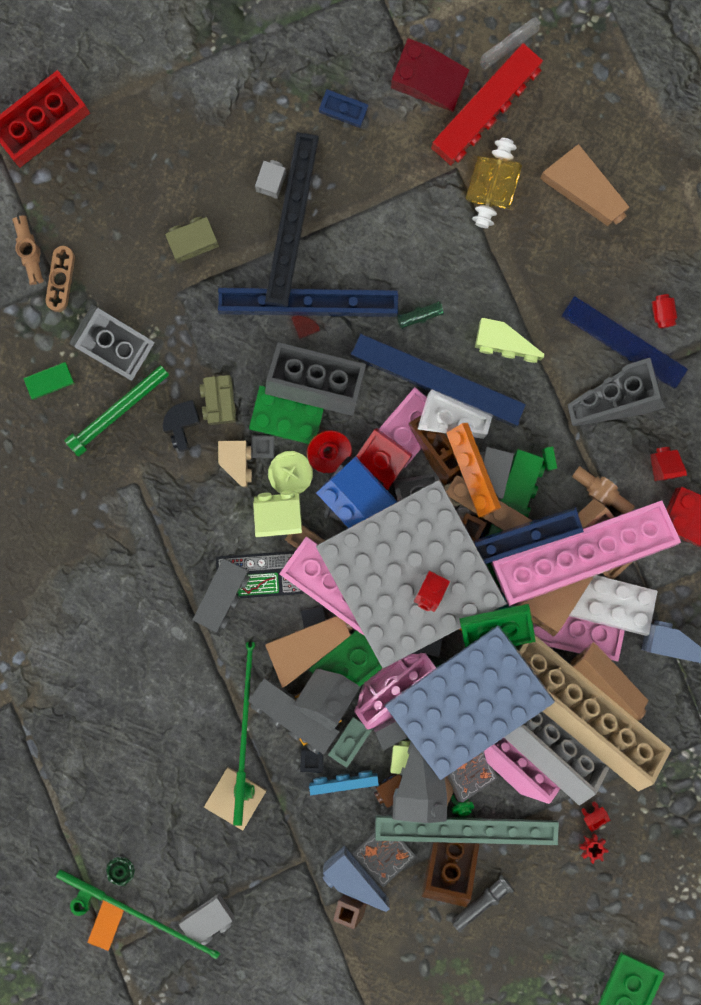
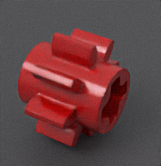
[579,833,609,864]

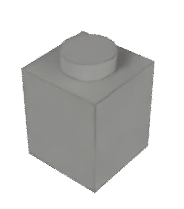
[255,160,286,199]

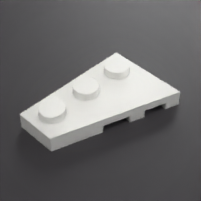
[418,389,492,439]

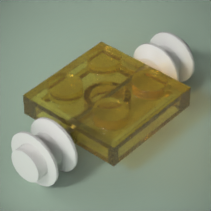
[466,138,522,228]

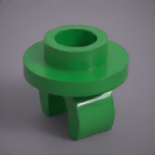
[451,795,474,817]

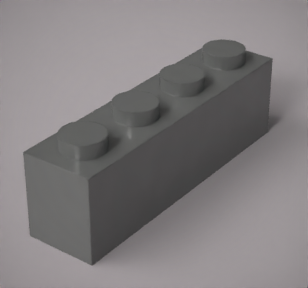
[248,677,340,755]

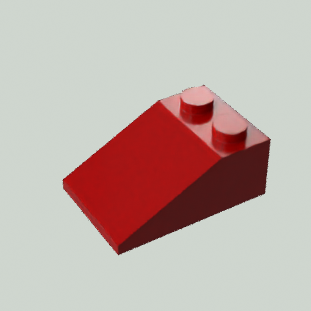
[666,487,701,548]

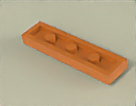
[446,423,501,517]

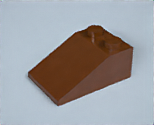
[421,842,480,907]

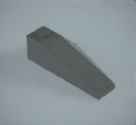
[568,358,666,426]
[392,742,447,823]

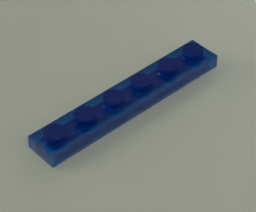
[561,296,688,389]

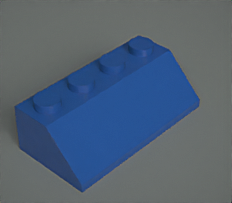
[316,456,397,528]

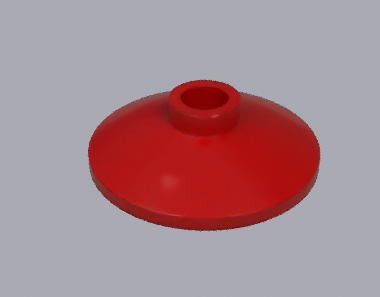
[307,430,352,473]

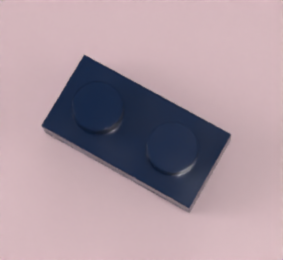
[319,89,369,128]

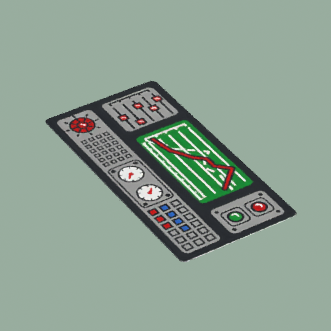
[216,551,304,598]

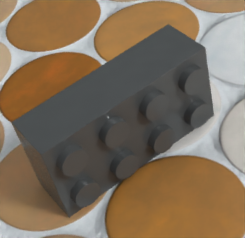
[265,342,366,416]

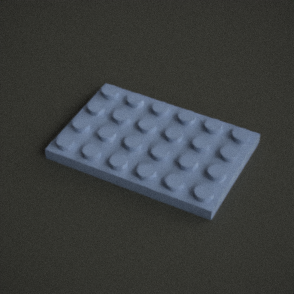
[385,625,555,780]

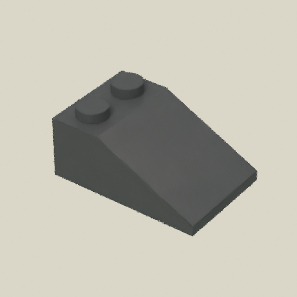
[69,305,155,381]

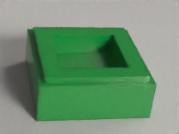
[542,446,557,472]

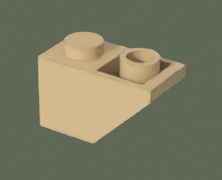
[218,441,252,487]

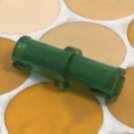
[397,301,444,329]

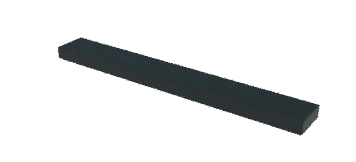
[265,132,319,308]

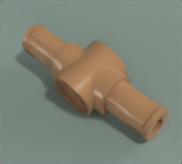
[12,216,44,285]
[572,466,635,514]

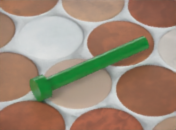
[64,365,169,457]

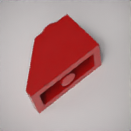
[650,447,687,481]

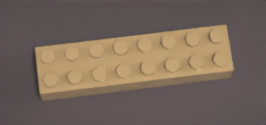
[515,636,672,791]

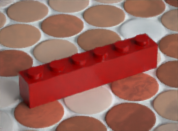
[431,43,543,166]

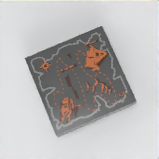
[447,751,497,802]
[352,831,417,887]

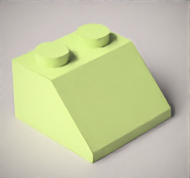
[253,491,302,537]

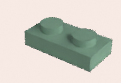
[328,716,372,768]

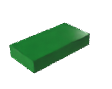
[23,362,75,400]

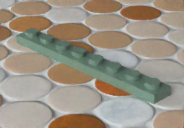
[375,815,559,845]

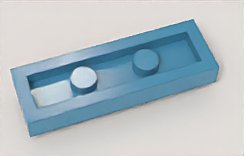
[309,770,379,796]

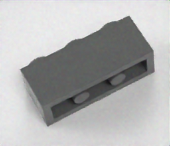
[193,558,250,632]

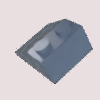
[641,620,701,663]
[323,846,390,912]

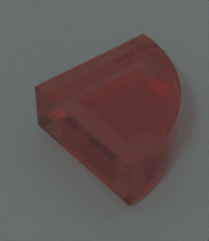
[291,316,320,339]

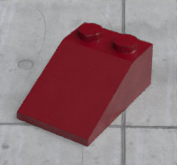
[391,38,469,112]

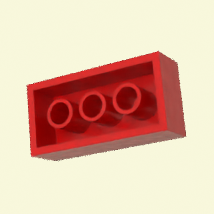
[0,70,90,168]

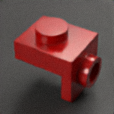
[414,571,450,612]

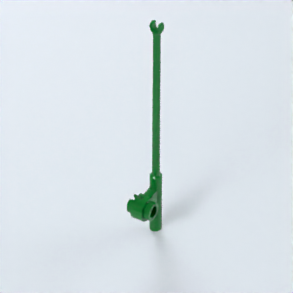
[233,642,255,826]
[56,869,220,959]

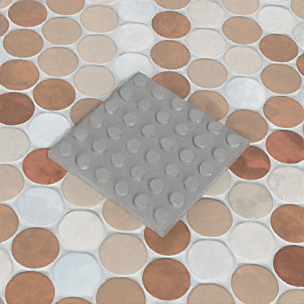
[316,479,507,668]

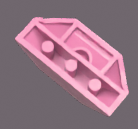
[354,653,437,729]
[484,738,560,804]

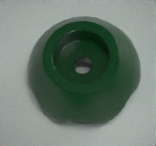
[106,857,135,886]

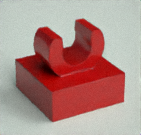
[582,802,611,833]

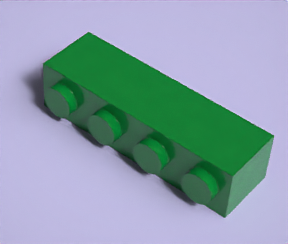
[487,449,546,536]

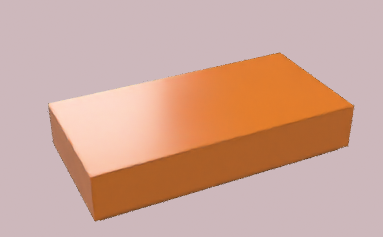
[87,900,124,951]

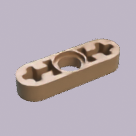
[46,246,75,312]

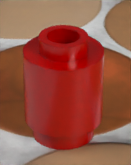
[652,294,678,328]

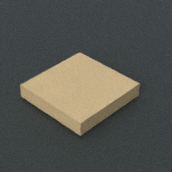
[204,767,267,831]

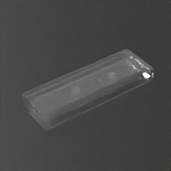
[480,17,541,70]

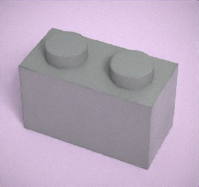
[179,893,234,948]

